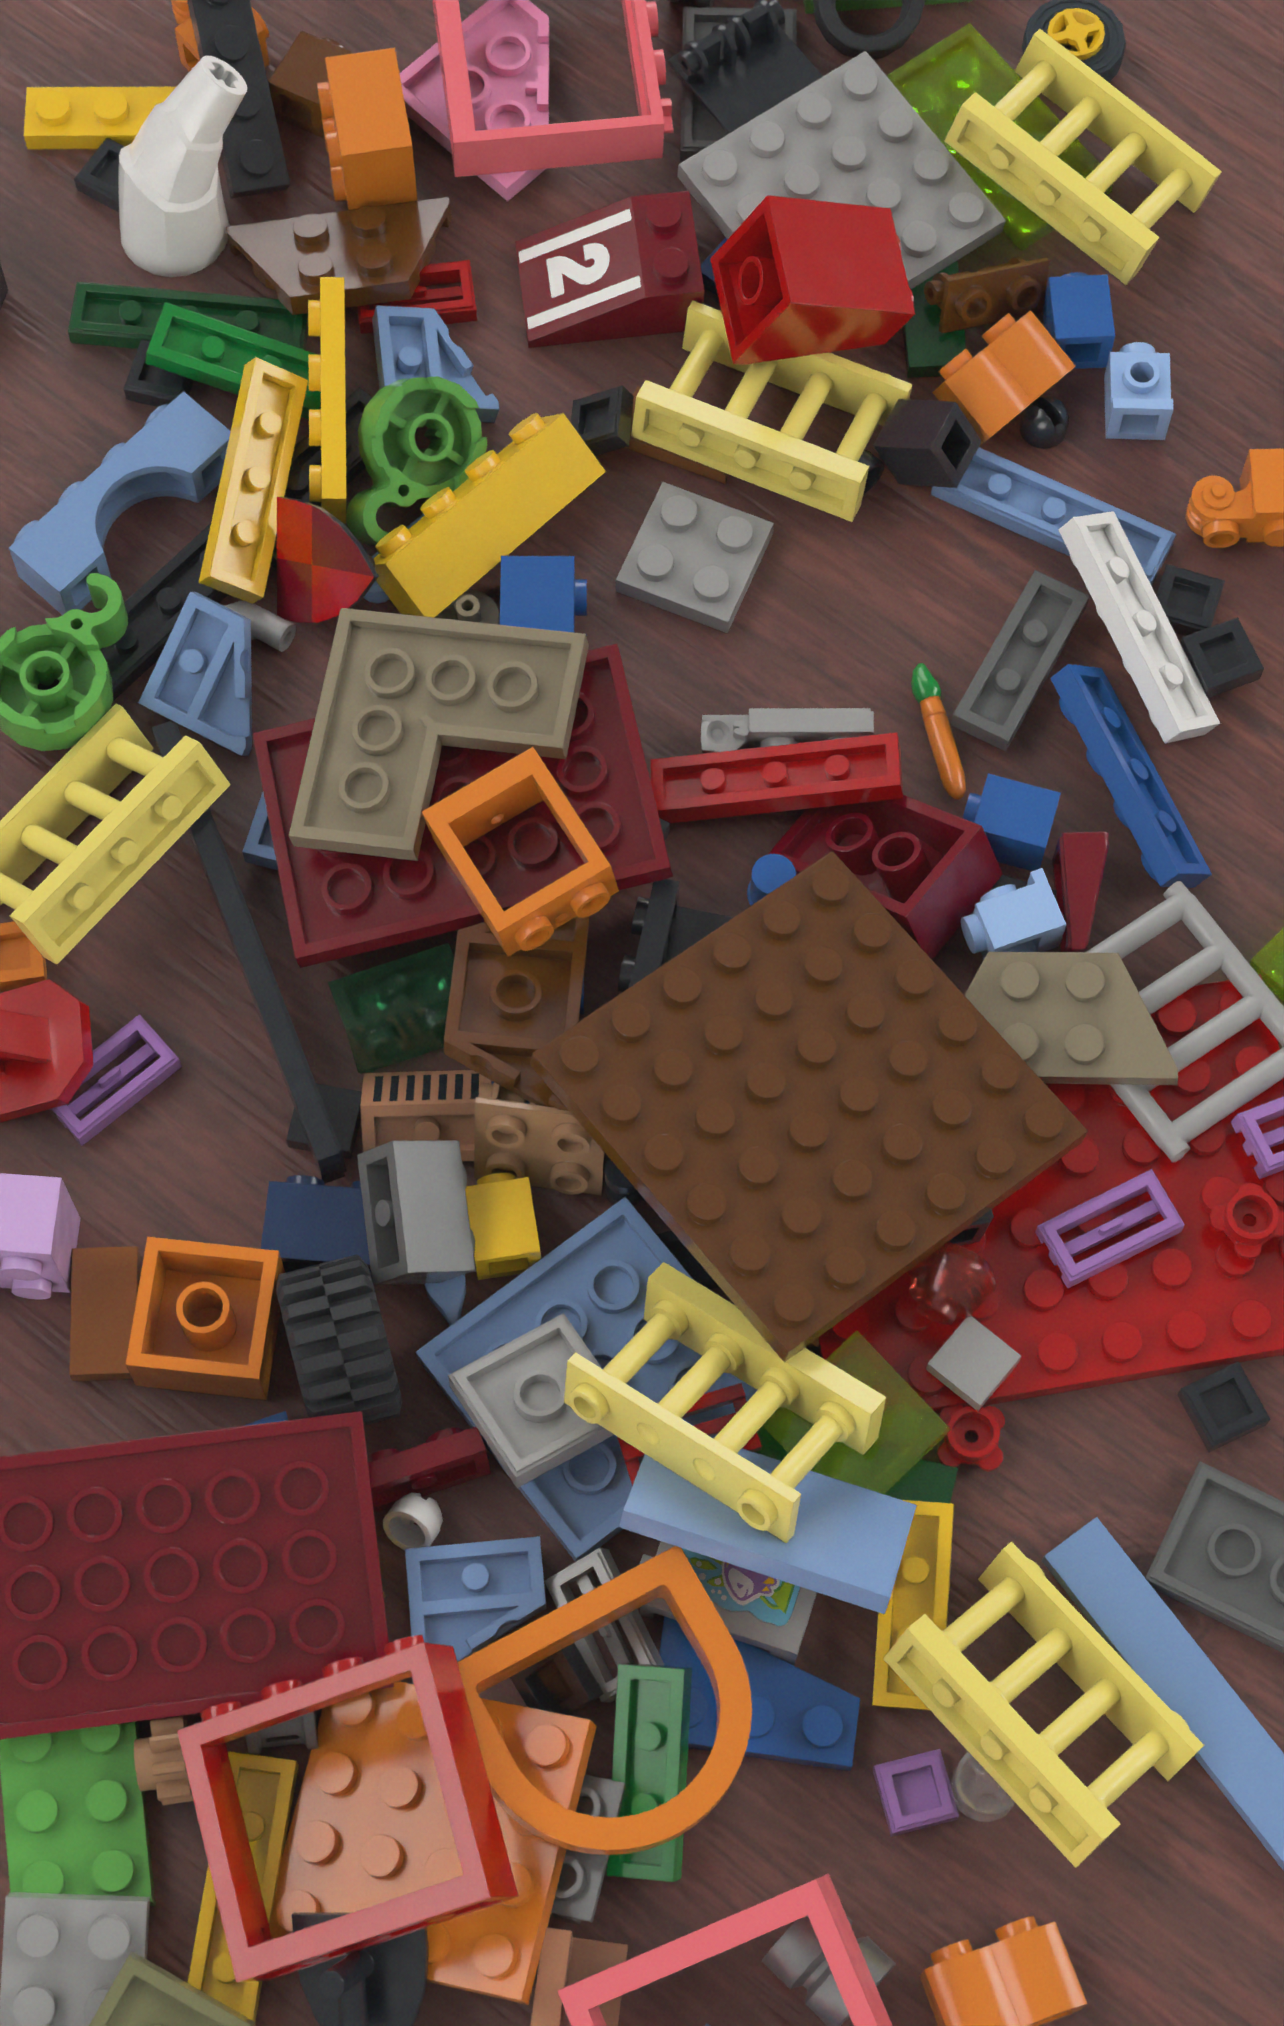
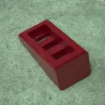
[1052,832,1110,952]

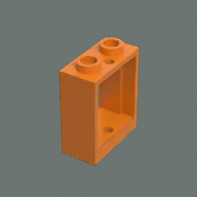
[422,747,619,957]

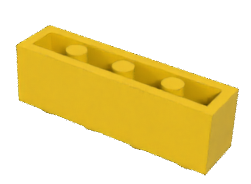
[373,413,606,618]

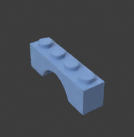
[9,391,231,615]

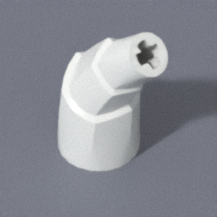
[118,56,247,277]

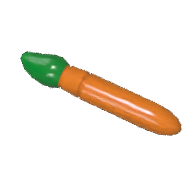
[911,663,966,800]

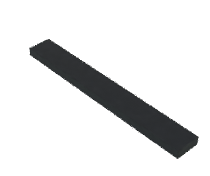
[37,387,372,701]
[152,721,347,1183]

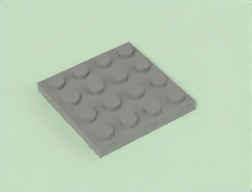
[677,51,1006,289]

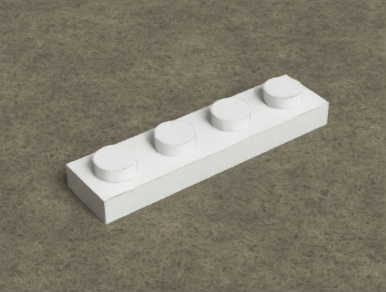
[1059,511,1220,744]

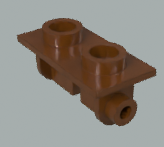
[924,257,1050,333]

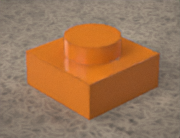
[0,921,48,992]

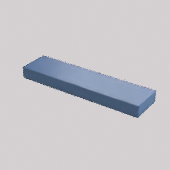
[931,447,1176,586]

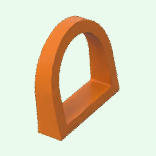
[457,1546,752,1855]

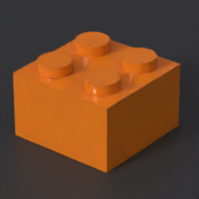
[317,48,418,210]
[126,1237,286,1400]

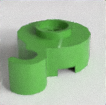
[346,376,487,546]
[0,573,128,751]

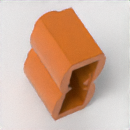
[932,310,1075,445]
[919,1916,1087,2026]

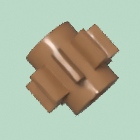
[134,1715,194,1806]

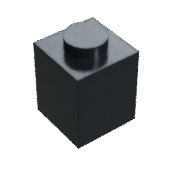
[873,399,982,488]

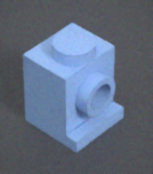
[1104,342,1173,440]
[961,868,1066,959]

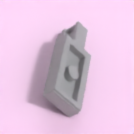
[701,708,874,754]

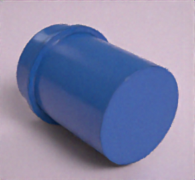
[747,854,796,906]

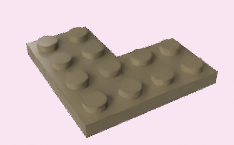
[289,608,589,861]

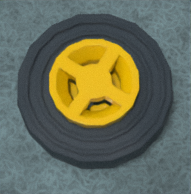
[1022,0,1126,82]

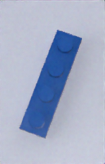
[1050,664,1212,888]

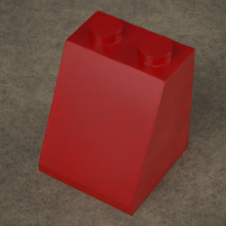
[710,195,915,365]

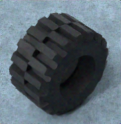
[276,1254,402,1426]

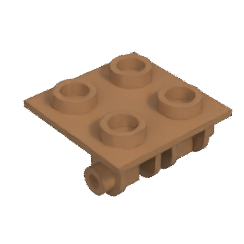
[474,1082,605,1195]

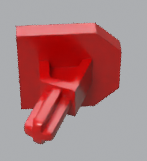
[0,979,94,1123]

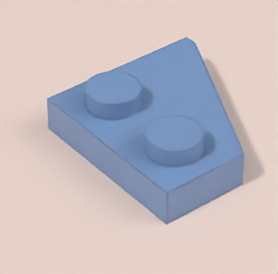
[372,306,499,423]
[138,591,252,756]
[405,1536,546,1662]

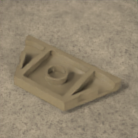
[964,952,1178,1085]

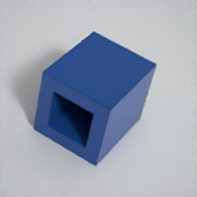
[1042,272,1115,369]
[963,773,1061,871]

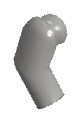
[225,601,296,652]

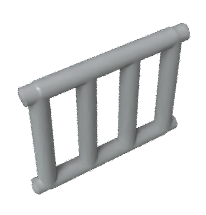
[1086,881,1284,1162]

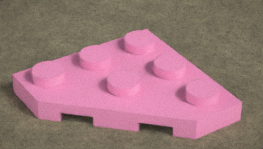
[400,0,549,202]

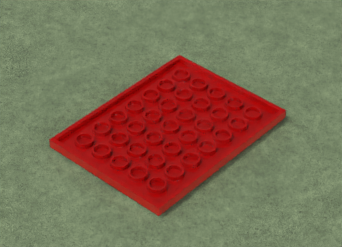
[818,975,1284,1423]

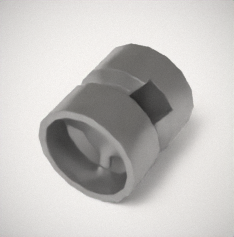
[762,1915,896,2026]

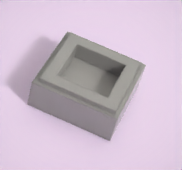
[926,1314,1021,1411]

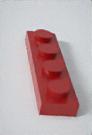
[650,732,903,823]

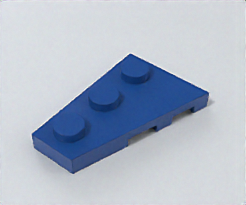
[659,1616,860,1771]

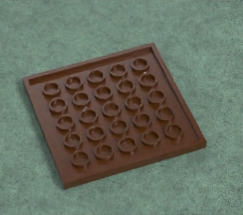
[530,851,1088,1363]

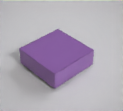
[872,1749,959,1837]

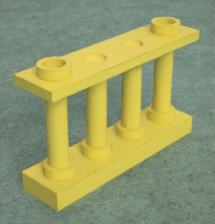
[944,29,1222,285]
[631,300,913,522]
[0,704,231,964]
[564,1262,886,1543]
[883,1541,1204,1868]

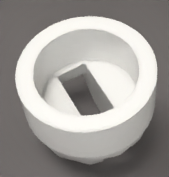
[383,1493,443,1550]

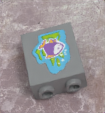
[639,1541,817,1665]

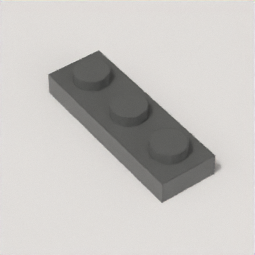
[951,570,1090,752]

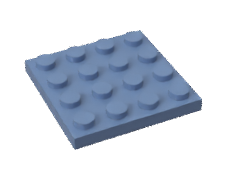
[416,1197,783,1562]

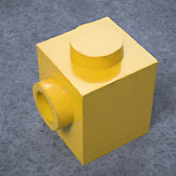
[465,1173,541,1280]

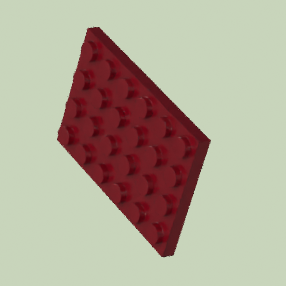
[252,643,673,968]
[0,1411,394,1739]

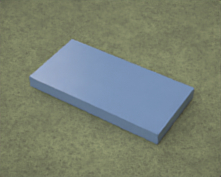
[619,1449,917,1614]

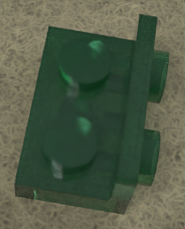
[328,943,454,1074]

